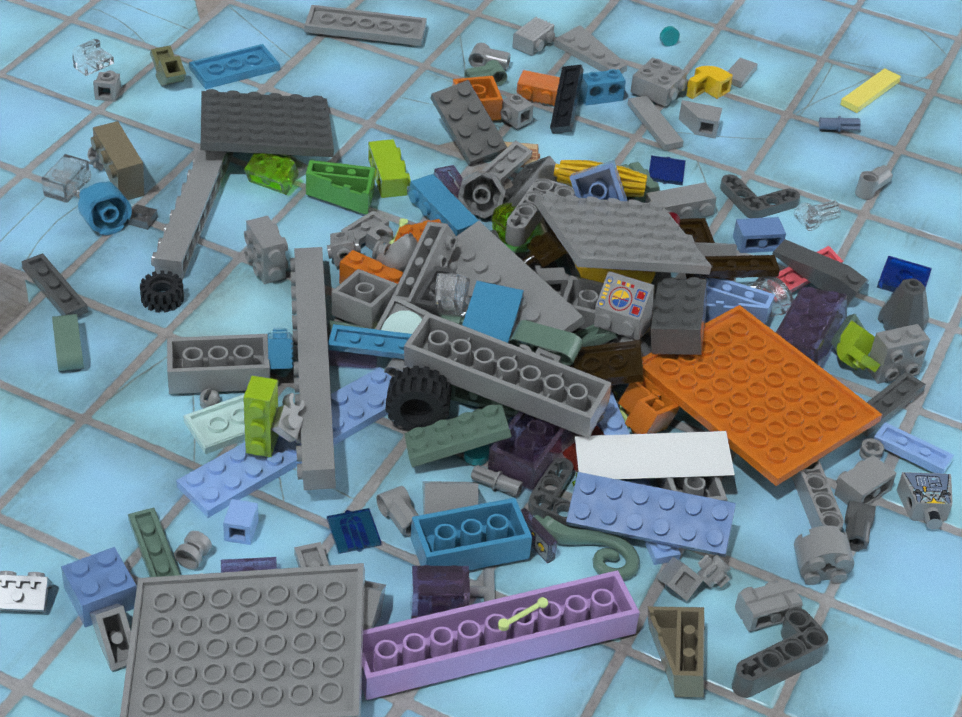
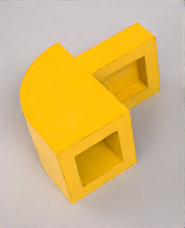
[686,66,733,99]

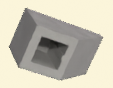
[679,100,722,138]
[363,580,386,630]

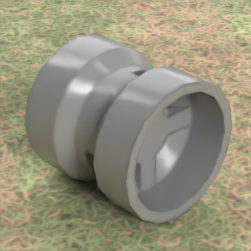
[174,531,212,570]

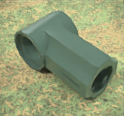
[464,60,508,86]

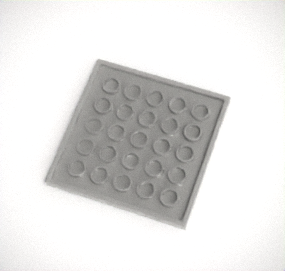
[534,193,712,275]

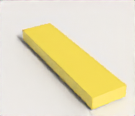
[840,68,901,113]

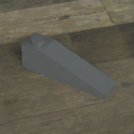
[489,156,560,219]

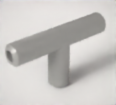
[462,568,495,602]

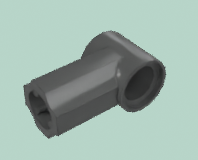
[844,500,876,552]

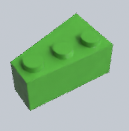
[306,160,375,215]

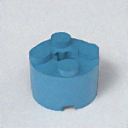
[78,181,132,235]

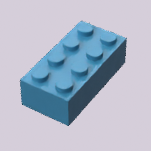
[411,498,532,579]

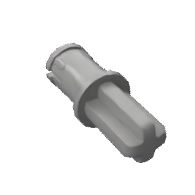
[471,465,523,498]

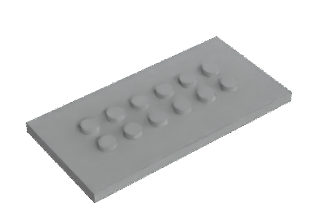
[447,221,585,337]

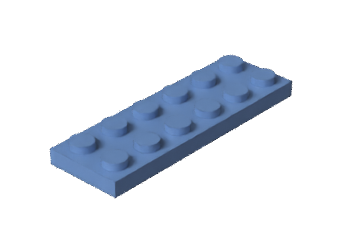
[566,472,736,557]

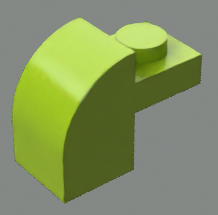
[837,320,880,372]

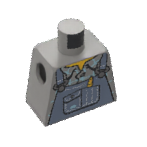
[897,472,952,529]

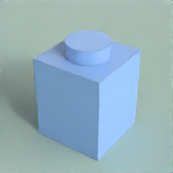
[223,499,259,545]

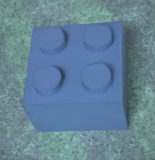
[570,160,628,201]
[61,547,137,628]

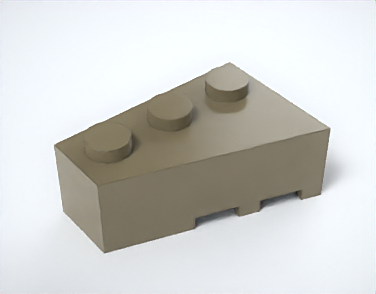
[91,121,144,200]
[647,606,705,697]

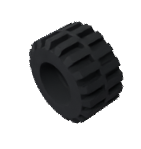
[385,365,452,431]

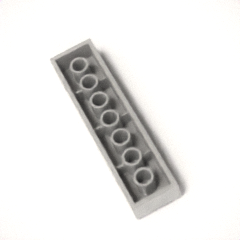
[404,312,612,438]

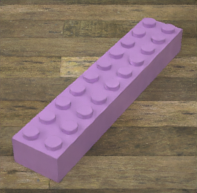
[362,570,640,700]

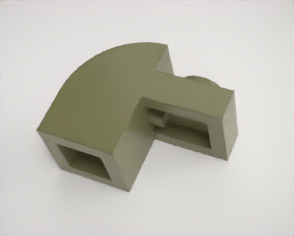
[150,45,186,86]

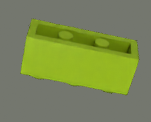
[368,139,411,198]
[243,376,279,457]

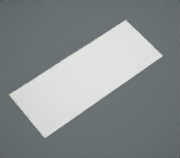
[575,431,735,479]

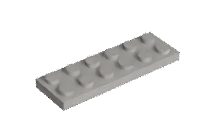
[304,5,427,46]

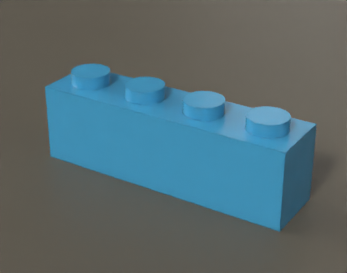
[408,174,479,236]

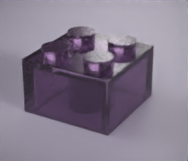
[410,565,470,619]

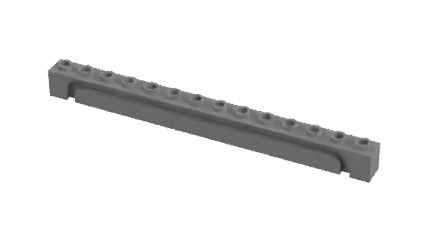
[290,247,336,490]

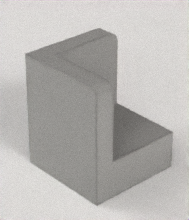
[657,557,704,601]

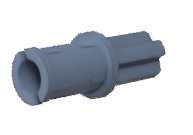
[819,116,861,132]

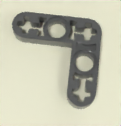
[720,174,800,219]
[528,458,585,529]

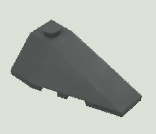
[772,239,869,308]

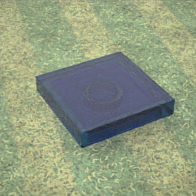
[877,256,932,292]

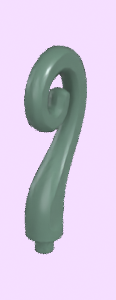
[531,515,640,581]

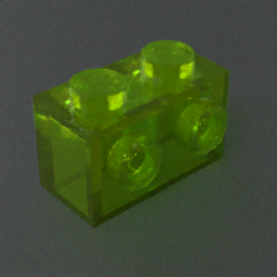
[244,153,299,195]

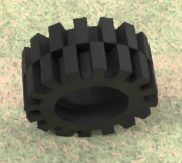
[140,270,184,313]

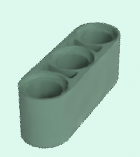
[52,314,84,371]
[509,320,583,366]

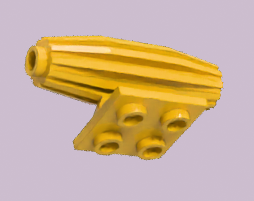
[553,160,648,197]

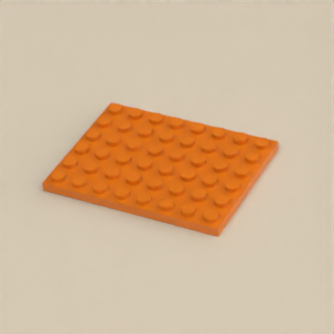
[642,305,882,486]

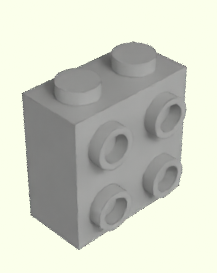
[630,57,688,106]
[244,216,288,284]
[866,324,930,384]

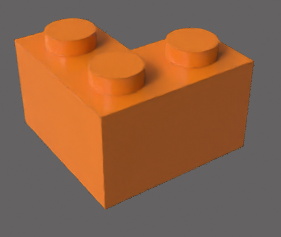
[618,376,680,434]

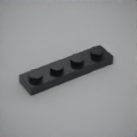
[550,64,584,133]

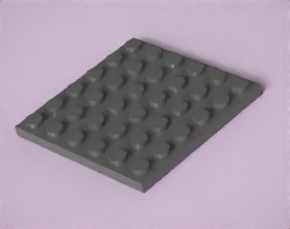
[200,89,334,157]

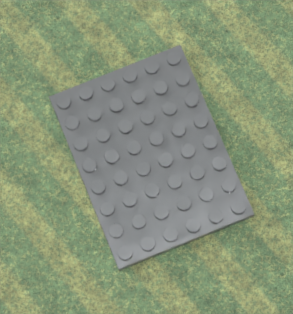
[120,563,365,717]

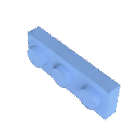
[874,422,954,474]

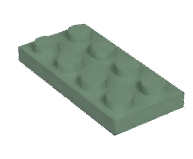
[404,404,512,467]

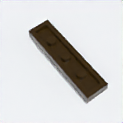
[685,255,780,279]

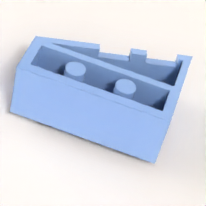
[705,278,775,325]

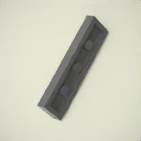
[21,253,88,317]
[862,372,926,436]

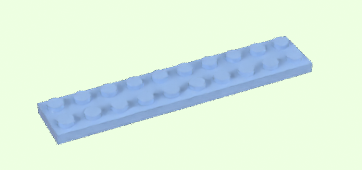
[176,367,391,518]

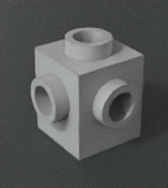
[500,93,534,129]
[327,230,361,266]

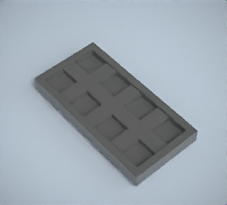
[430,80,507,166]

